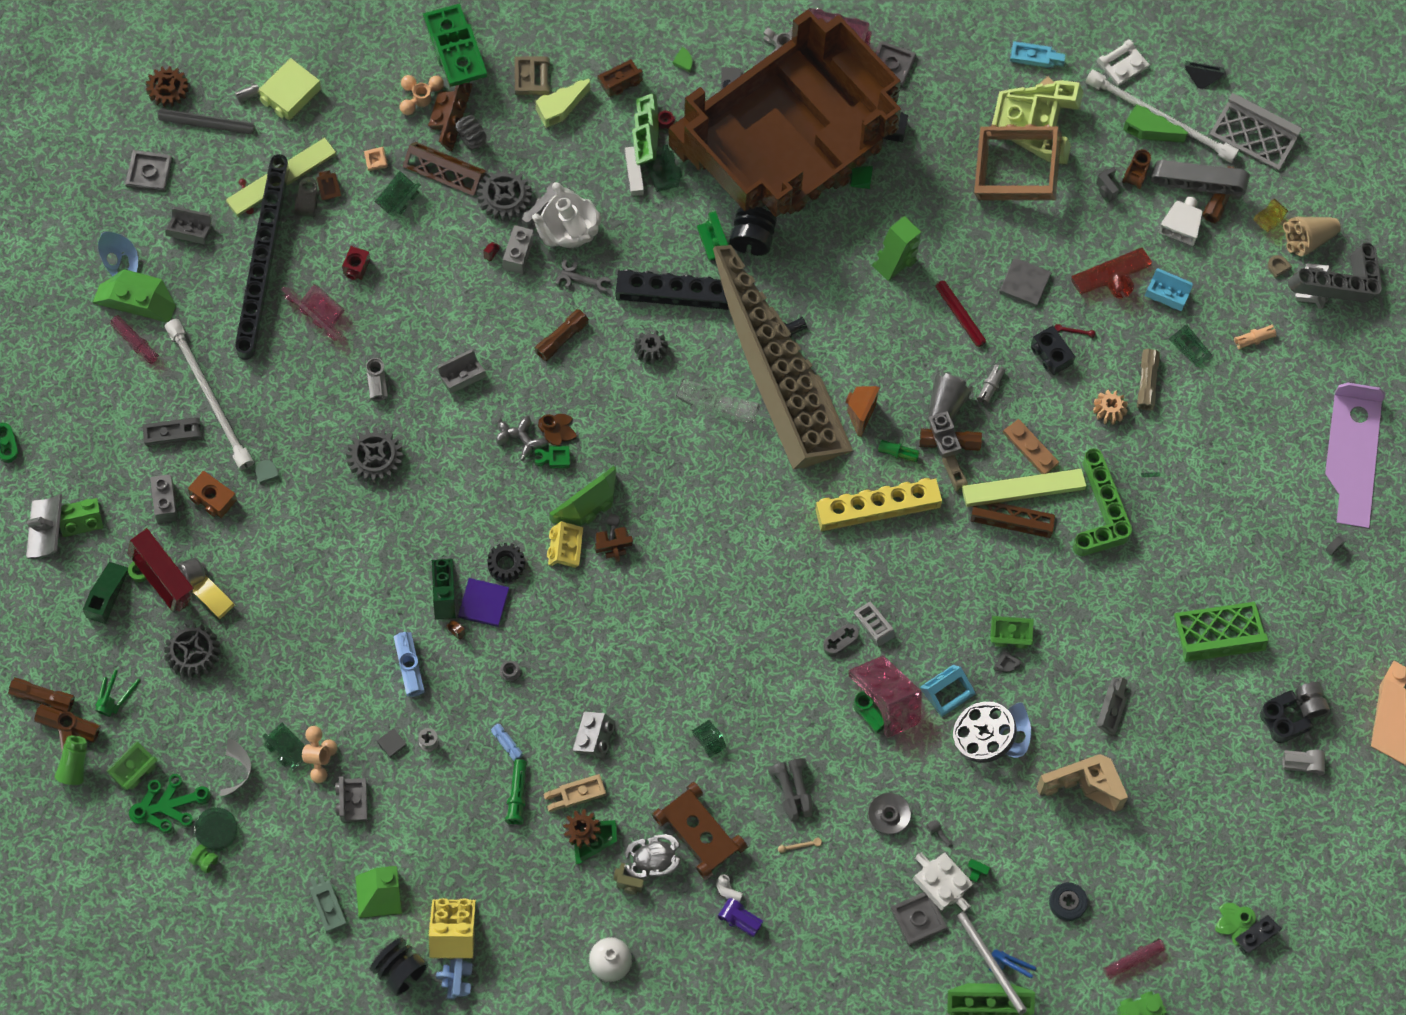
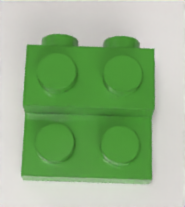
[1117,991,1167,1015]

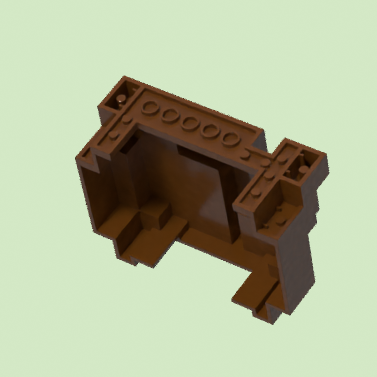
[669,9,901,217]

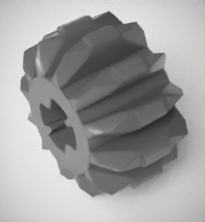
[456,115,487,150]
[634,329,668,364]

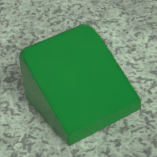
[850,166,873,189]

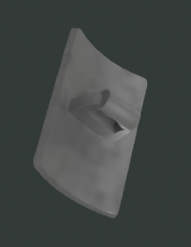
[26,494,62,558]

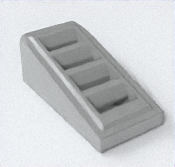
[854,601,895,647]

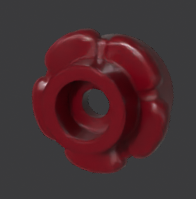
[658,110,675,129]

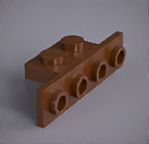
[428,82,473,152]

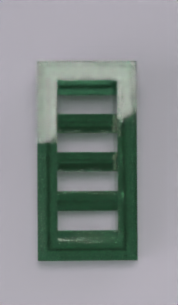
[1168,324,1212,367]

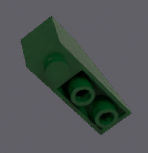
[432,559,456,620]
[83,562,128,624]

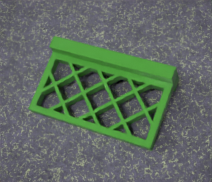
[1174,602,1268,662]

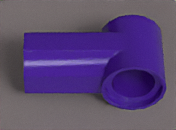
[717,898,763,938]

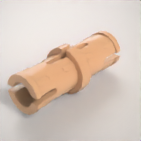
[1234,325,1276,349]

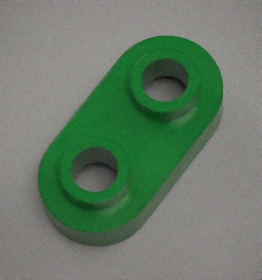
[0,423,19,463]

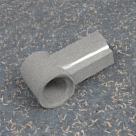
[366,358,388,401]
[1283,750,1325,776]

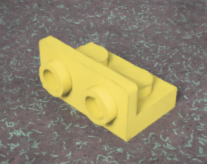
[547,521,583,568]

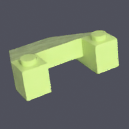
[992,80,1083,164]

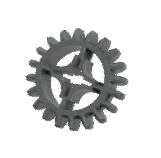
[163,623,221,679]

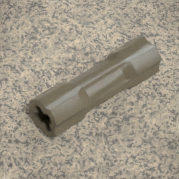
[1137,349,1160,411]

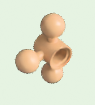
[400,75,444,115]
[302,726,338,783]

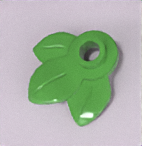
[1215,903,1256,945]

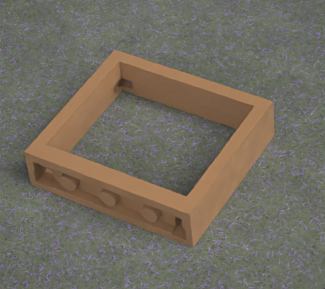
[974,124,1062,200]

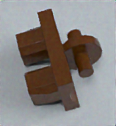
[595,527,633,563]

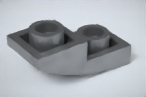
[928,411,961,458]

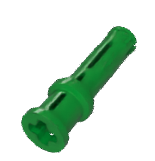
[505,759,527,825]

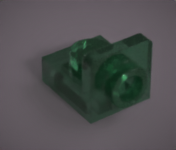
[692,720,726,758]

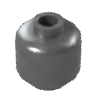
[177,558,207,587]

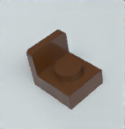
[315,170,341,200]

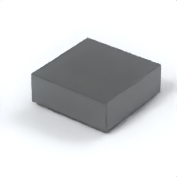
[377,728,407,758]

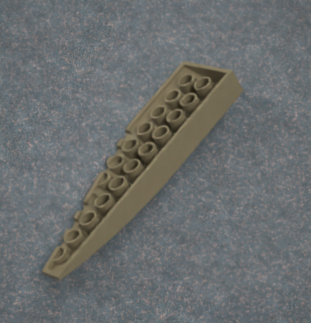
[713,245,853,469]

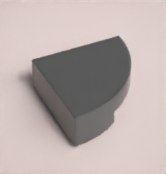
[993,651,1022,672]

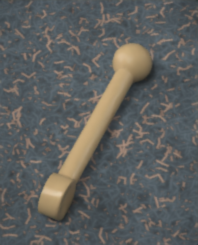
[778,838,822,853]

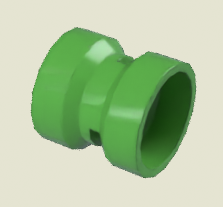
[189,844,219,874]

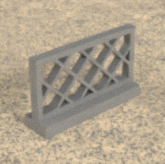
[1209,93,1302,171]

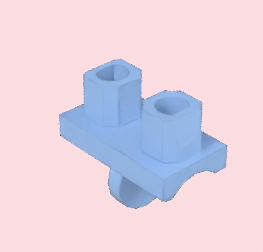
[436,958,473,999]

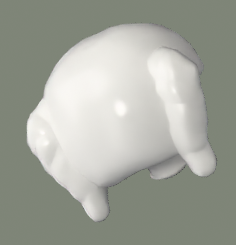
[532,182,602,248]

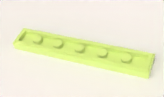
[226,138,336,217]
[962,469,1086,507]

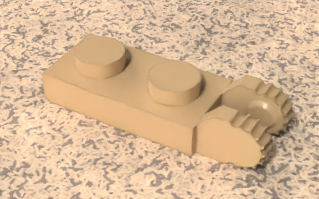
[544,774,606,812]

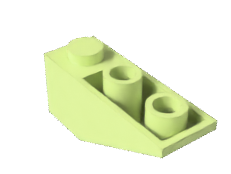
[536,79,590,128]

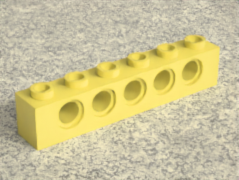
[815,478,942,531]

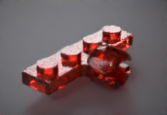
[1071,247,1152,299]

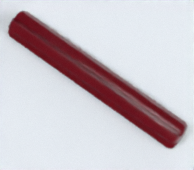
[935,280,986,347]

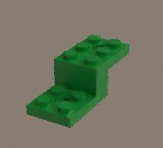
[423,3,487,87]

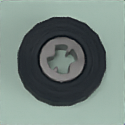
[1049,882,1088,921]

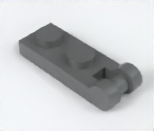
[142,418,202,446]

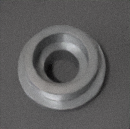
[499,661,520,681]

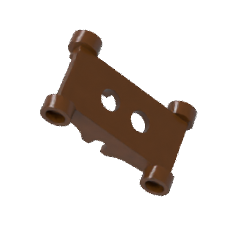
[651,781,748,880]

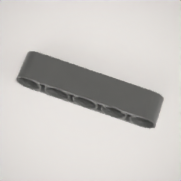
[1151,160,1250,196]

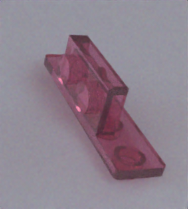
[281,284,346,341]

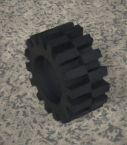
[487,543,525,583]

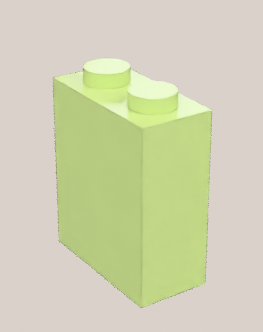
[259,58,321,120]

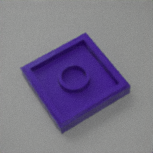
[458,578,509,627]

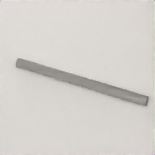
[957,912,1027,1015]

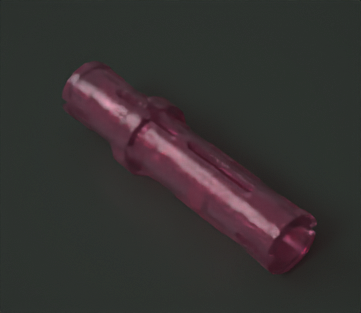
[109,315,159,364]
[1103,938,1166,980]

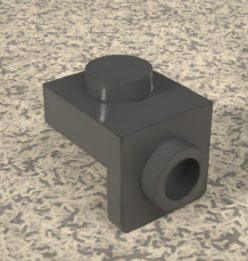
[1096,167,1119,201]

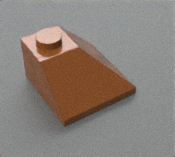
[845,386,880,437]

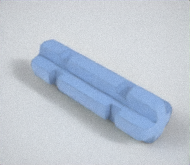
[491,724,523,761]

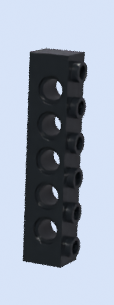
[616,269,729,310]

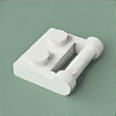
[1097,39,1149,86]

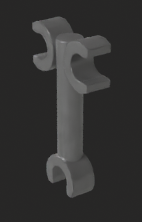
[556,259,610,293]

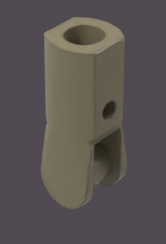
[942,455,968,492]

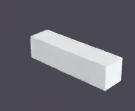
[625,147,643,196]

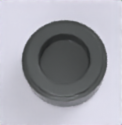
[1326,536,1346,556]

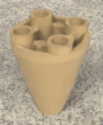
[1283,217,1341,256]

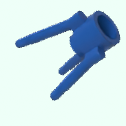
[989,949,1036,978]

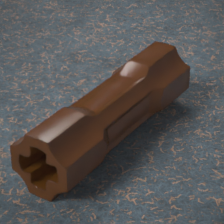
[1202,166,1236,224]
[534,309,589,361]
[919,428,982,451]
[8,677,75,712]

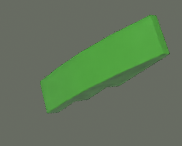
[632,93,658,166]

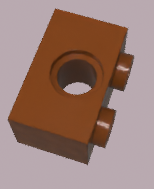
[187,470,237,518]

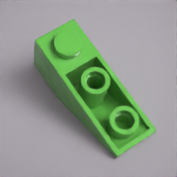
[1123,104,1188,143]

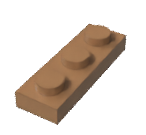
[1003,419,1059,474]

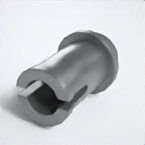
[235,83,260,103]

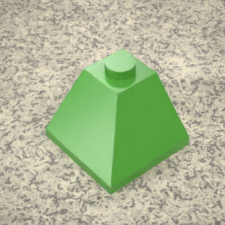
[355,866,402,918]

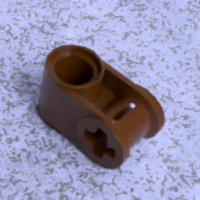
[1122,149,1151,190]

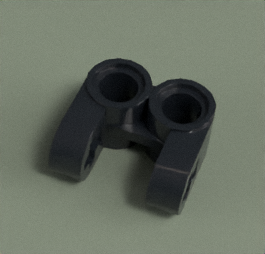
[1260,690,1314,743]

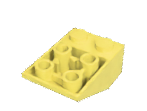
[429,898,475,958]

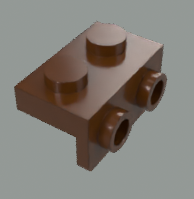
[597,59,643,97]

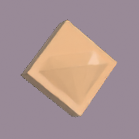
[364,147,388,171]

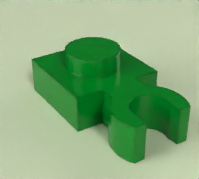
[535,446,570,468]

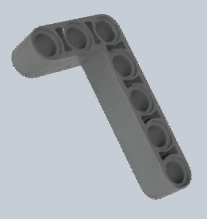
[1288,242,1382,303]

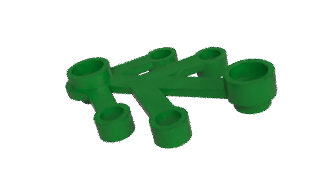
[129,774,211,833]

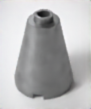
[927,372,974,428]

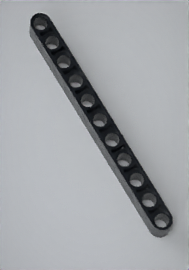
[235,154,289,360]

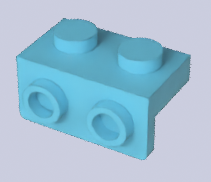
[1144,268,1193,311]

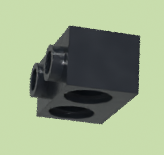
[1031,325,1076,375]

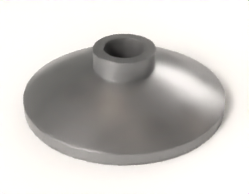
[868,793,911,834]

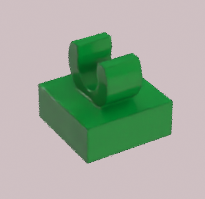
[967,858,991,883]

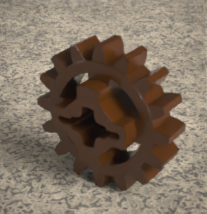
[146,66,189,107]

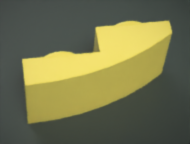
[193,575,235,619]

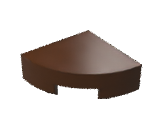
[446,620,465,640]

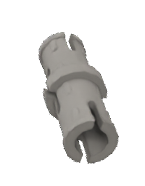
[977,365,1006,405]

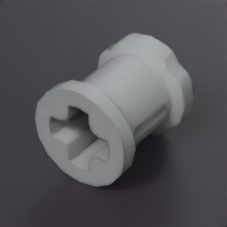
[418,728,438,752]

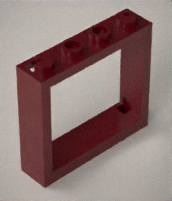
[127,528,194,612]

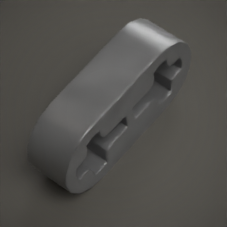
[823,624,858,656]

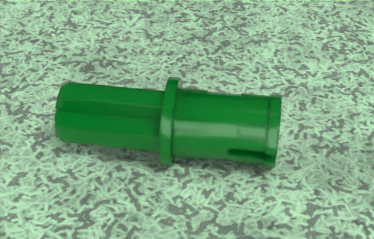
[878,440,920,462]

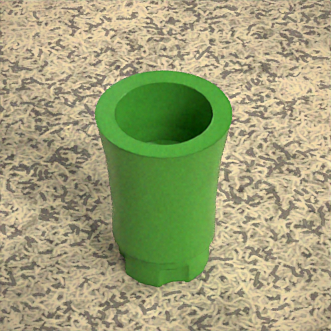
[54,736,87,785]

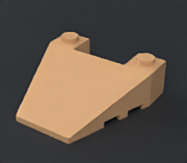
[1371,661,1406,765]

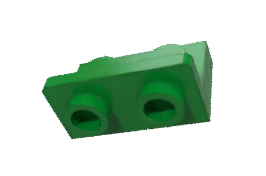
[697,211,728,261]

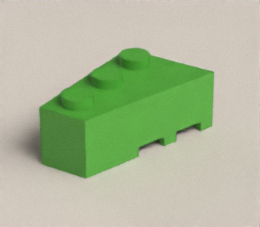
[872,216,921,281]

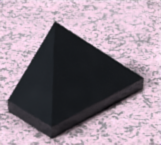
[1185,61,1224,89]

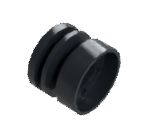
[729,207,777,256]
[370,937,428,996]

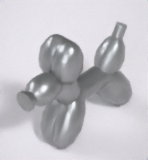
[496,415,549,461]

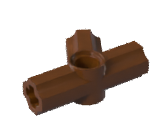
[34,704,101,751]

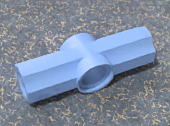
[394,632,425,697]

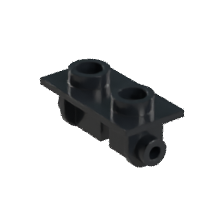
[1235,915,1282,955]

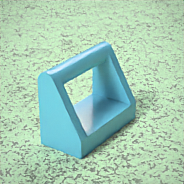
[920,665,976,717]

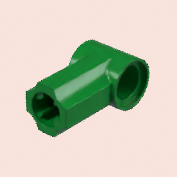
[853,691,890,734]

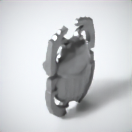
[625,835,681,879]

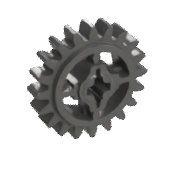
[477,168,532,221]
[346,428,403,483]

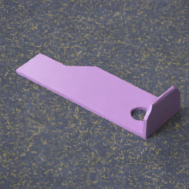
[1325,383,1386,528]

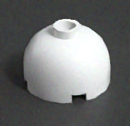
[589,937,632,982]

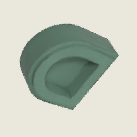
[255,460,279,484]

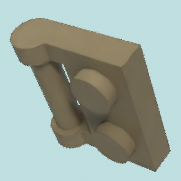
[515,56,550,95]

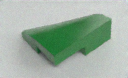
[574,820,617,864]

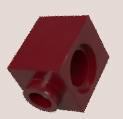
[342,246,371,280]

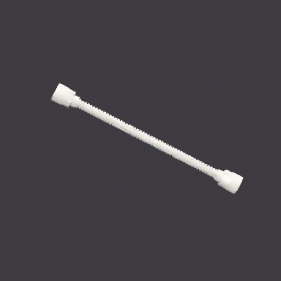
[1085,69,1239,164]
[165,319,254,470]

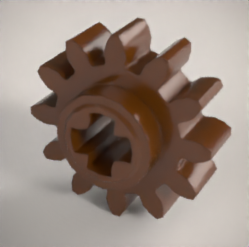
[563,809,602,848]

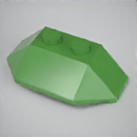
[93,269,176,323]
[549,465,616,526]
[947,983,1035,1015]

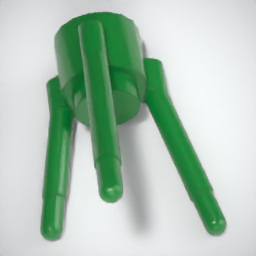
[95,670,140,717]

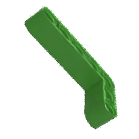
[1073,448,1132,556]

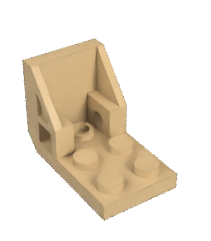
[1036,754,1128,812]

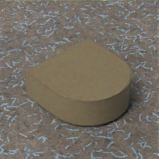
[1267,255,1292,278]

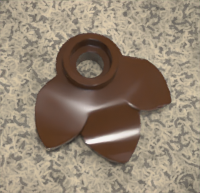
[538,413,577,446]

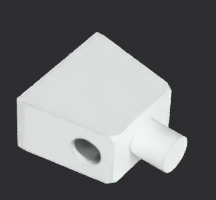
[1158,197,1202,246]

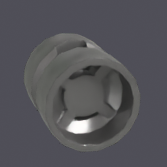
[1295,682,1330,719]

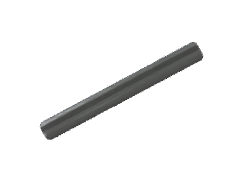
[158,109,255,134]

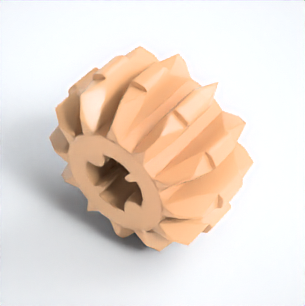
[1093,390,1128,425]

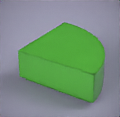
[673,47,692,73]

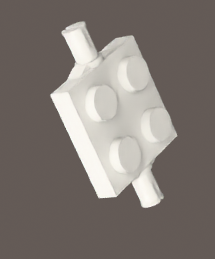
[913,852,973,912]

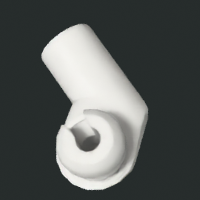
[716,875,743,902]

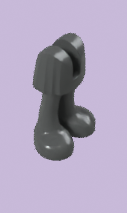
[768,758,813,822]

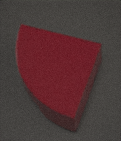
[483,242,501,262]

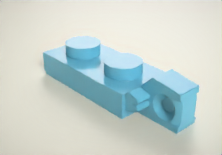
[1010,41,1065,67]

